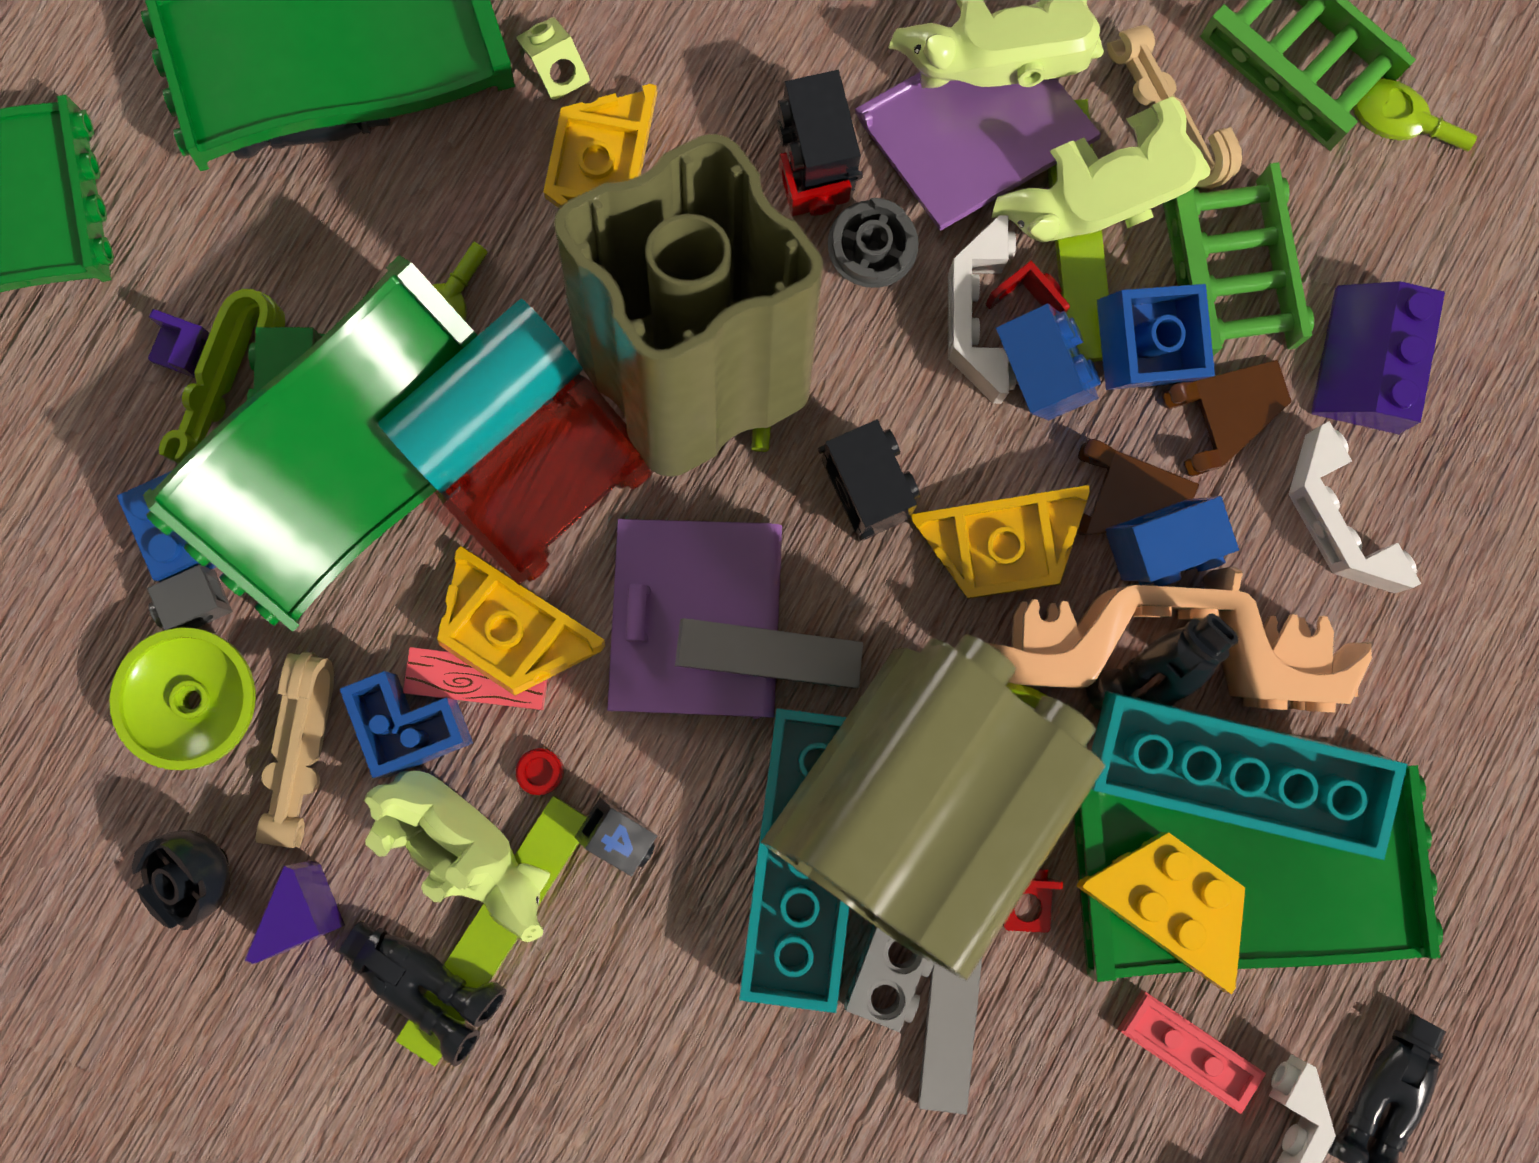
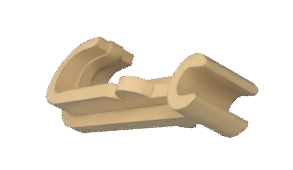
[1107,25,1242,189]
[256,652,334,848]

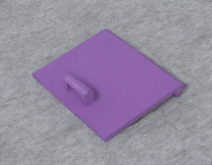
[855,72,1101,231]
[607,519,782,719]

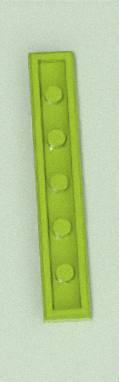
[1047,99,1109,362]
[395,796,587,1067]

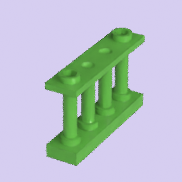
[1200,0,1416,151]
[1163,162,1314,356]

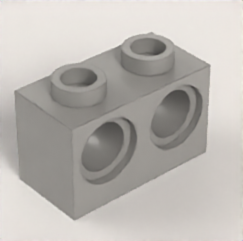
[843,925,934,1032]

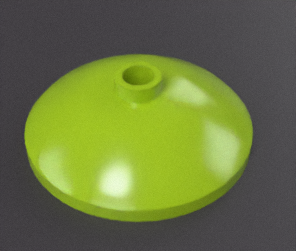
[110,628,256,770]

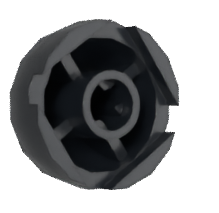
[132,830,230,931]

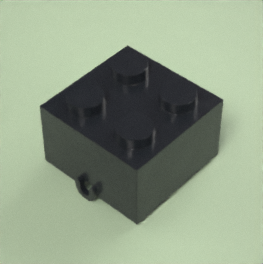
[777,69,863,192]
[817,419,920,542]

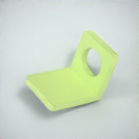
[516,17,590,100]

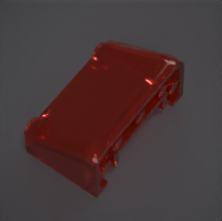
[435,374,652,586]

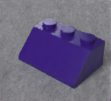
[1311,281,1445,434]

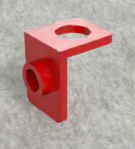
[779,152,852,217]
[985,260,1070,313]
[1003,869,1063,933]

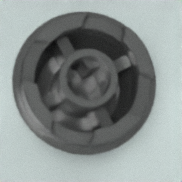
[828,198,919,288]

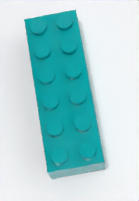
[1091,691,1407,860]
[739,708,849,1013]

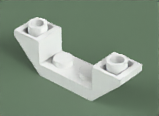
[948,215,1016,404]
[1289,421,1421,593]
[1269,1054,1336,1163]

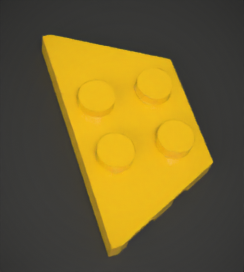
[543,84,657,209]
[911,485,1090,599]
[437,546,605,696]
[1076,832,1245,994]

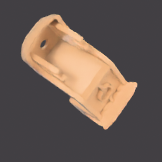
[987,567,1372,713]

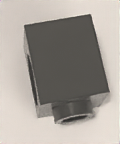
[147,565,233,630]

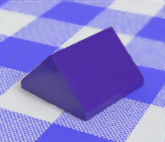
[245,861,345,964]

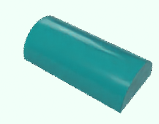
[377,298,583,494]

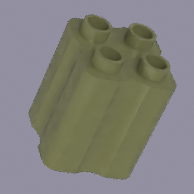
[554,134,822,477]
[761,635,1105,981]

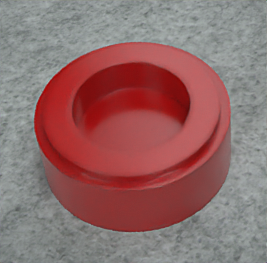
[516,748,564,795]

